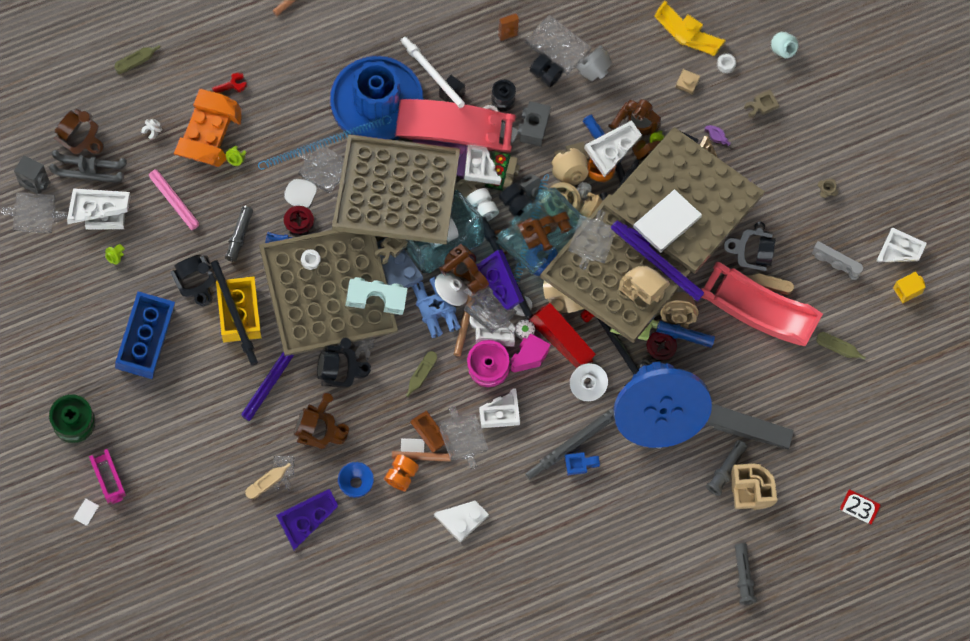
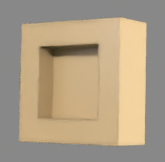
[676,69,700,94]

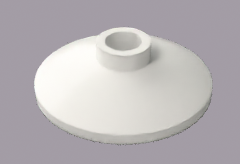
[435,273,468,306]
[570,363,608,401]

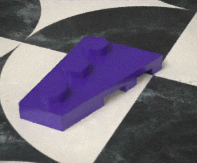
[477,250,524,310]
[276,489,338,551]

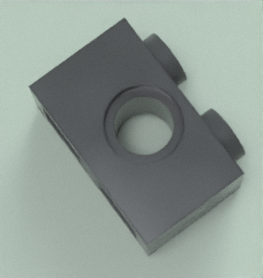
[517,101,551,147]
[14,155,49,195]

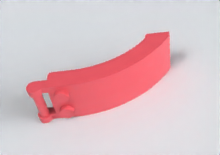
[395,99,516,153]
[701,262,823,346]

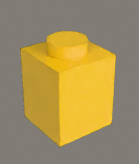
[893,272,926,303]

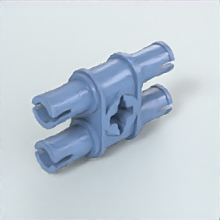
[411,276,461,338]

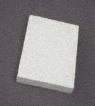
[633,189,702,253]

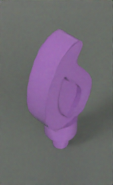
[704,125,731,146]

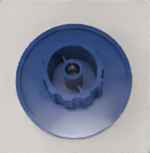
[330,56,423,140]
[614,362,712,448]

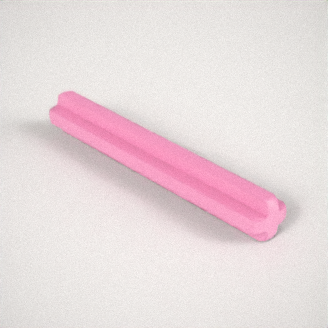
[149,169,199,230]

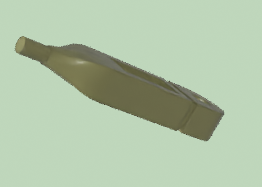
[114,45,161,74]
[816,332,866,360]
[406,351,437,397]

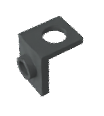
[515,173,546,204]

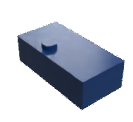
[115,291,175,379]

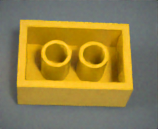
[216,277,262,343]

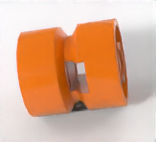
[384,454,419,491]

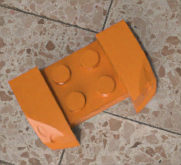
[174,89,241,167]

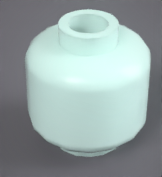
[771,32,798,58]

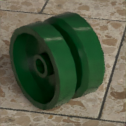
[49,394,95,443]

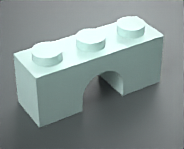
[345,277,407,315]

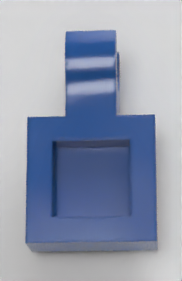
[565,452,600,476]

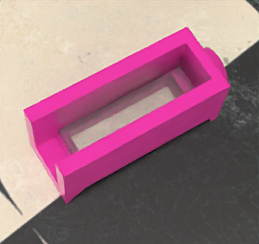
[89,449,126,504]

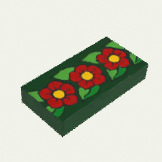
[485,151,511,191]

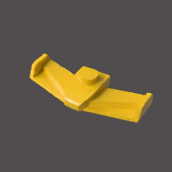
[654,1,725,56]

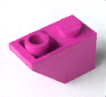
[510,333,551,373]

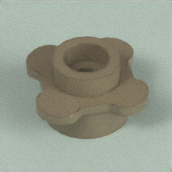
[818,179,838,198]

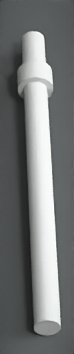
[401,37,465,108]

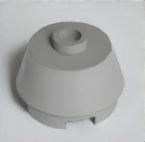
[575,45,612,81]

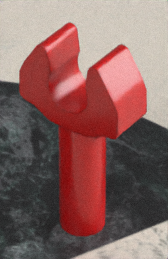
[212,73,247,93]

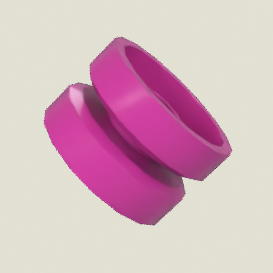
[467,340,510,388]

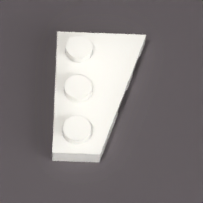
[584,121,642,178]
[67,189,131,224]

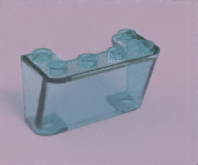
[496,187,586,274]
[406,190,485,273]

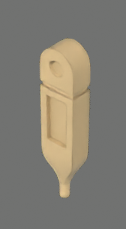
[745,274,794,295]
[245,463,291,499]

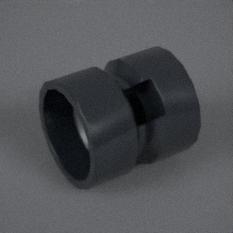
[529,53,564,87]
[491,79,516,112]
[499,183,534,218]

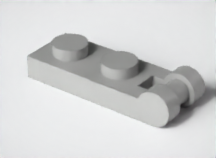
[812,241,863,280]

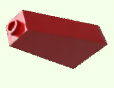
[528,303,596,368]

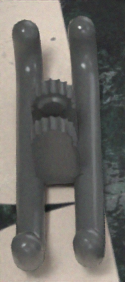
[49,150,127,183]

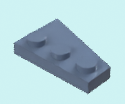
[377,237,423,288]

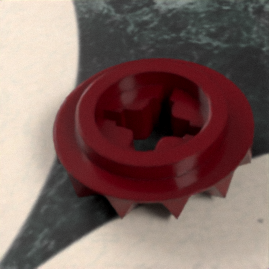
[284,205,314,235]
[646,332,677,361]

